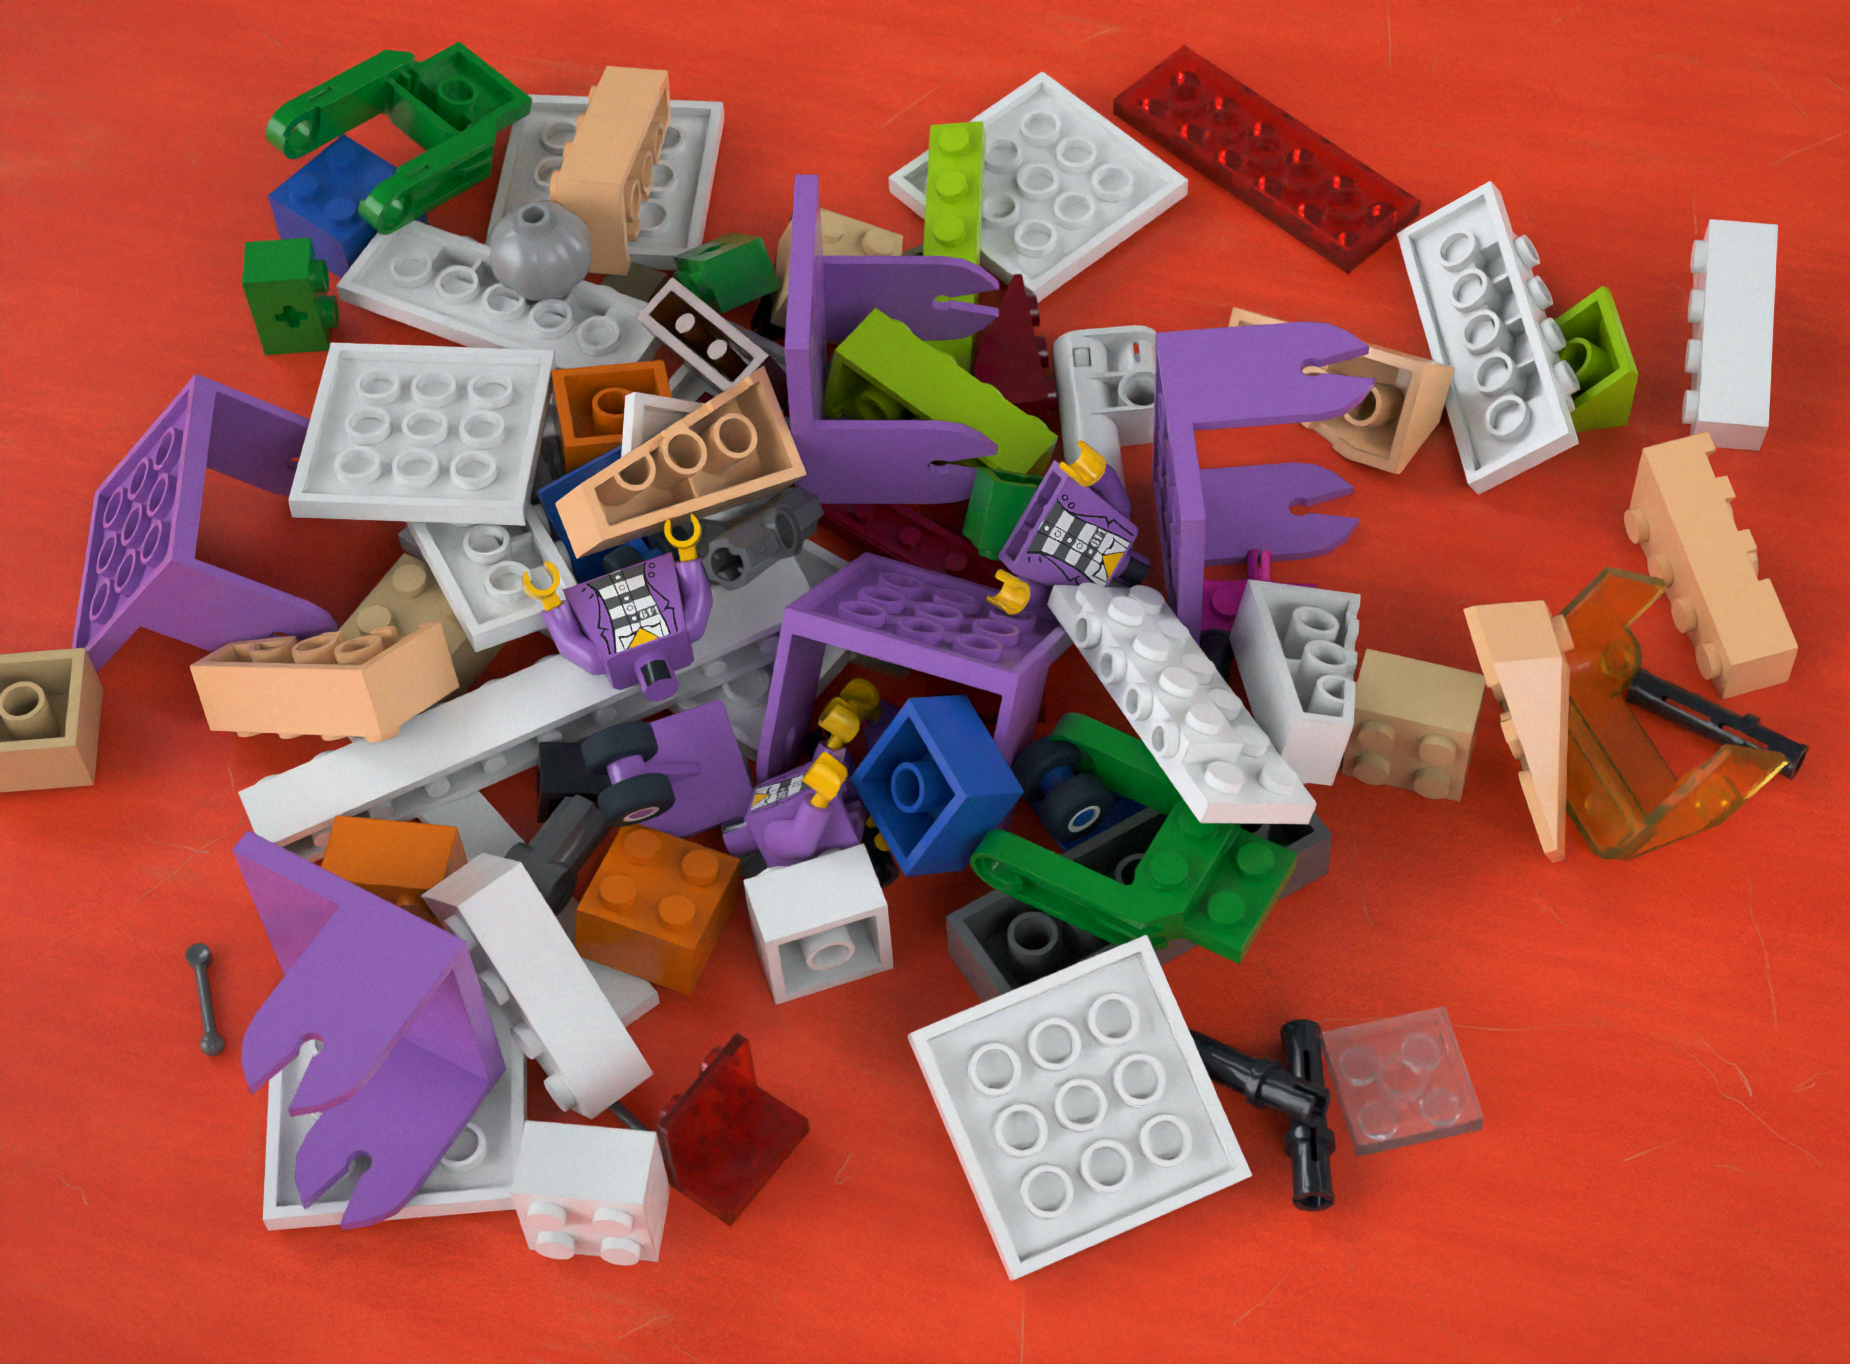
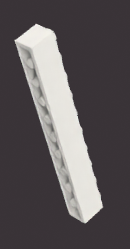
[238,556,811,863]

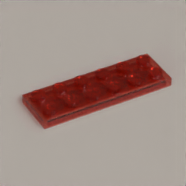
[1113,45,1421,274]

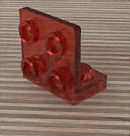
[656,1033,810,1226]

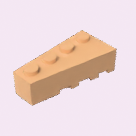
[550,66,671,276]
[555,366,807,559]
[1624,431,1799,699]
[190,621,460,743]

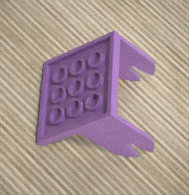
[785,175,999,504]
[1152,321,1375,647]
[72,374,339,673]
[756,552,1074,832]
[232,830,506,1230]

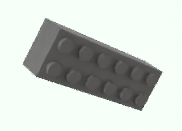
[946,807,1332,1003]

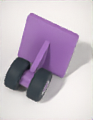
[581,700,754,839]

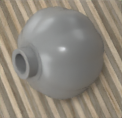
[490,201,592,300]

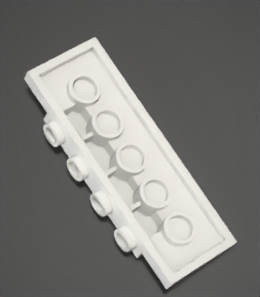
[1396,181,1580,495]
[336,220,661,369]
[405,503,577,653]
[1047,583,1317,824]

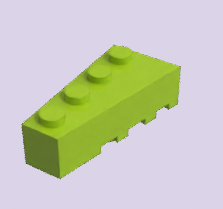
[824,308,1059,476]

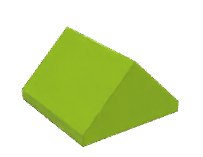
[1555,285,1639,432]

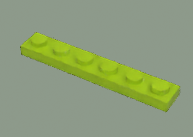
[923,121,986,377]

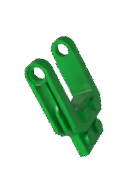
[265,42,532,235]
[970,713,1298,964]

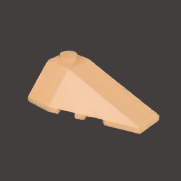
[1228,307,1455,474]
[1463,600,1574,863]

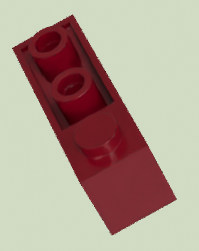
[973,273,1058,428]

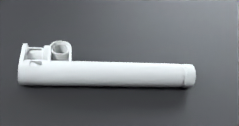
[1051,325,1157,673]

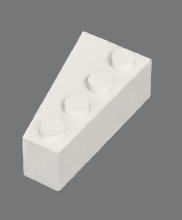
[1682,219,1778,451]
[1229,579,1361,786]
[421,853,654,1119]

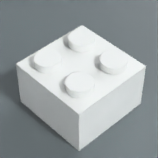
[743,844,894,1005]
[510,1120,670,1265]

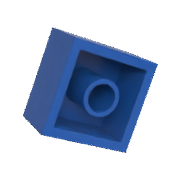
[268,134,428,279]
[850,695,1024,877]

